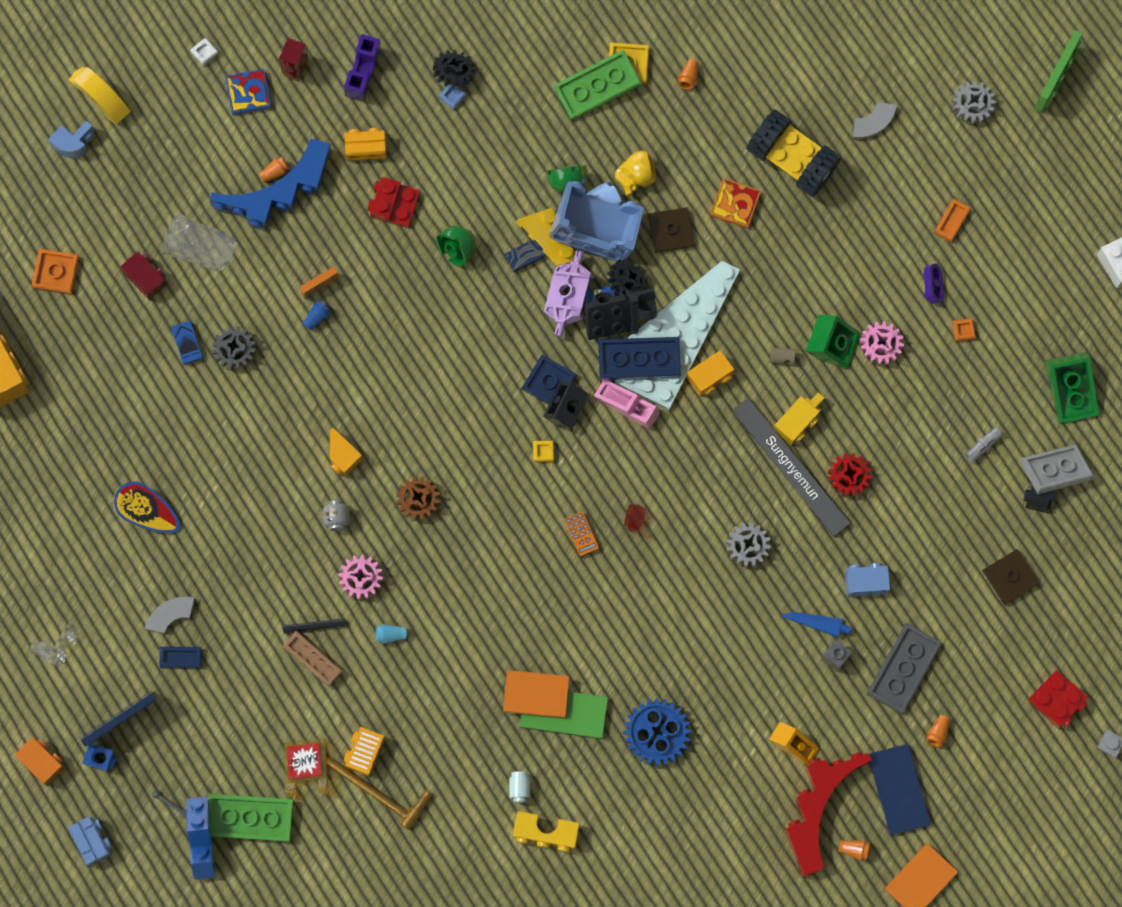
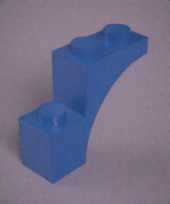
[187,796,215,880]

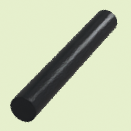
[283,619,345,634]

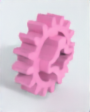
[859,321,904,366]
[338,555,383,600]

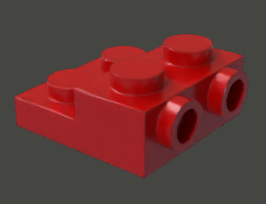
[368,177,420,229]
[1028,670,1088,729]

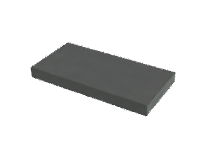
[866,623,942,715]

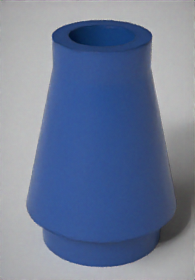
[303,301,331,331]

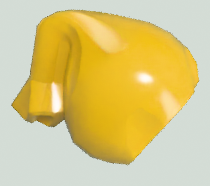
[615,151,657,196]

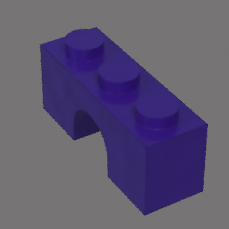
[344,34,381,101]

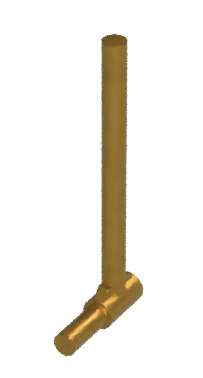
[325,757,432,830]

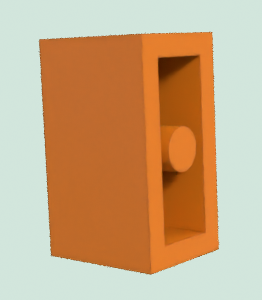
[15,737,65,786]

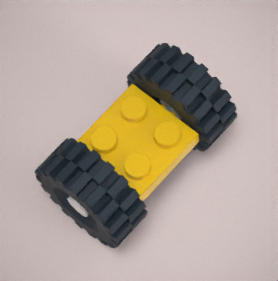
[746,109,842,197]

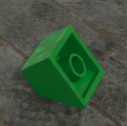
[806,315,860,369]

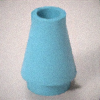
[376,624,406,644]

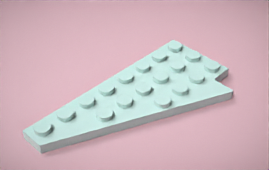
[615,261,740,410]

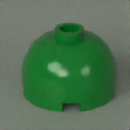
[547,165,587,193]
[436,225,476,267]

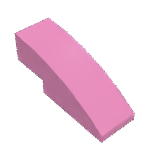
[594,380,660,429]

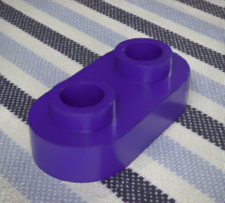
[923,263,944,304]

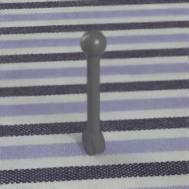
[152,790,187,818]

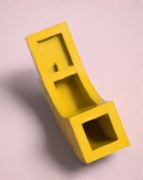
[68,67,131,125]

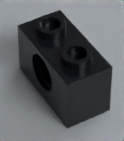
[543,381,589,430]

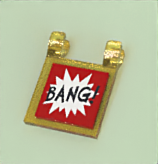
[284,738,329,799]

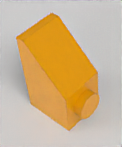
[330,428,363,477]
[769,722,819,766]

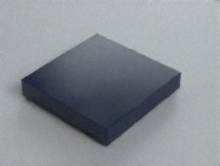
[521,355,577,405]

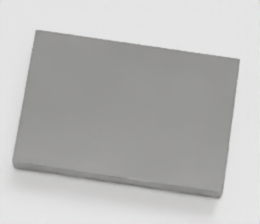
[1020,444,1094,494]

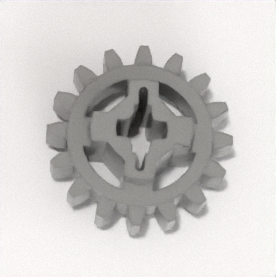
[952,80,996,124]
[726,522,771,568]

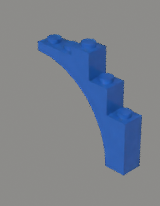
[209,139,331,229]

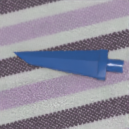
[780,612,851,638]

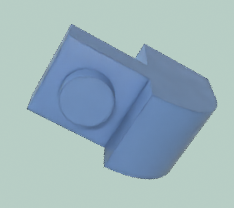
[48,121,95,158]

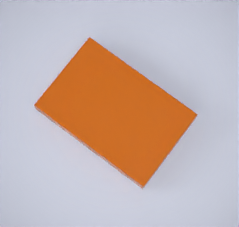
[503,670,569,718]
[884,843,958,907]

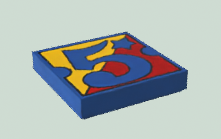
[225,69,271,115]

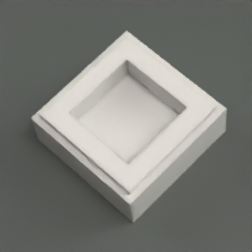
[190,38,218,66]

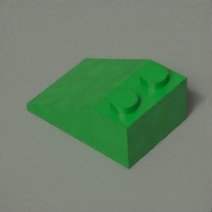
[1045,352,1099,424]

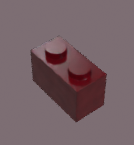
[279,38,309,79]
[120,251,167,300]

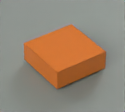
[952,319,976,342]

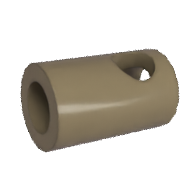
[770,348,795,364]

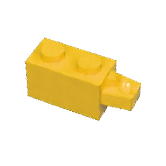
[773,393,824,446]

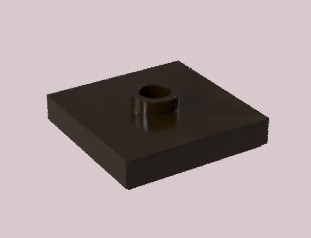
[648,207,694,253]
[982,549,1040,605]

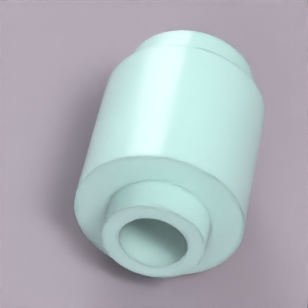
[509,772,530,803]

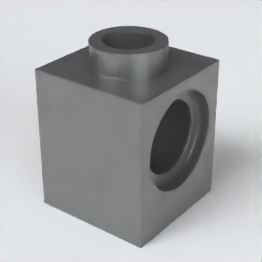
[821,639,852,672]

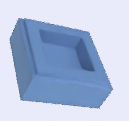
[439,84,467,110]

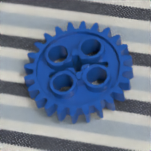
[623,698,691,767]

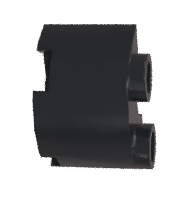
[1023,477,1057,514]

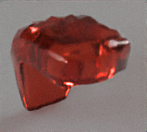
[624,504,645,533]

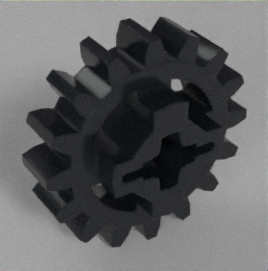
[432,50,476,89]
[607,258,649,296]

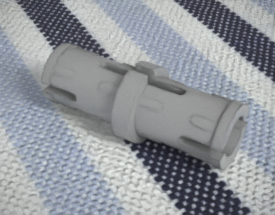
[965,427,1003,463]

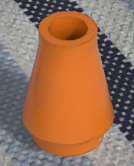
[678,59,699,90]
[259,157,290,184]
[926,715,951,747]
[838,840,870,861]

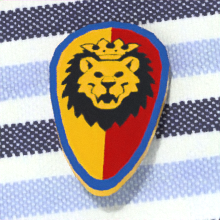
[113,481,180,533]

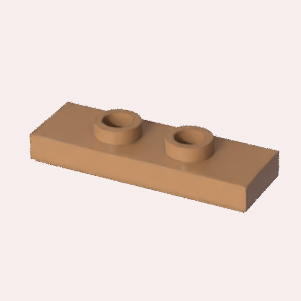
[282,631,343,687]

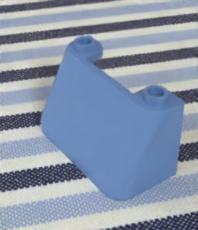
[549,181,644,261]

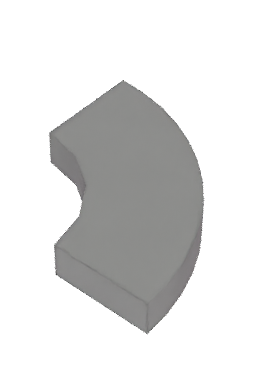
[852,102,897,140]
[144,597,195,634]

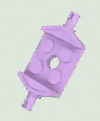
[544,251,594,337]

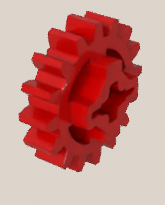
[827,453,872,497]

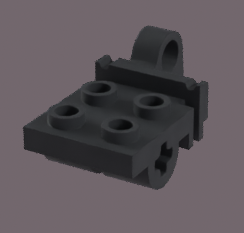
[585,288,657,340]

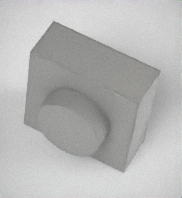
[1096,730,1122,758]

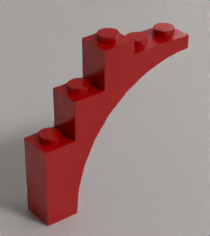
[784,751,871,878]

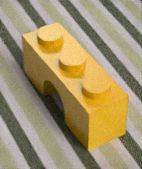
[513,811,579,853]

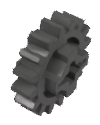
[212,326,256,370]

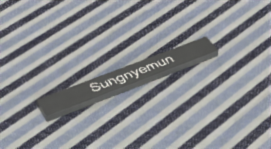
[732,398,850,537]

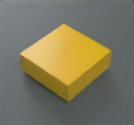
[533,441,554,462]

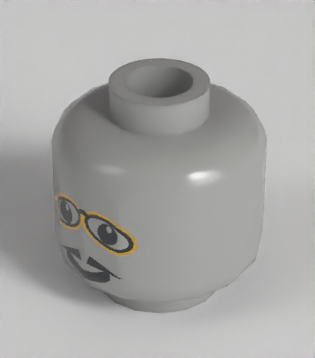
[323,500,350,531]

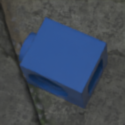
[83,744,117,773]

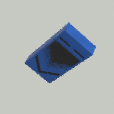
[171,321,203,365]

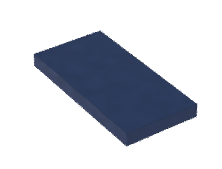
[598,337,681,380]
[81,691,156,746]
[869,744,931,835]

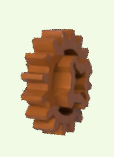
[396,476,440,521]

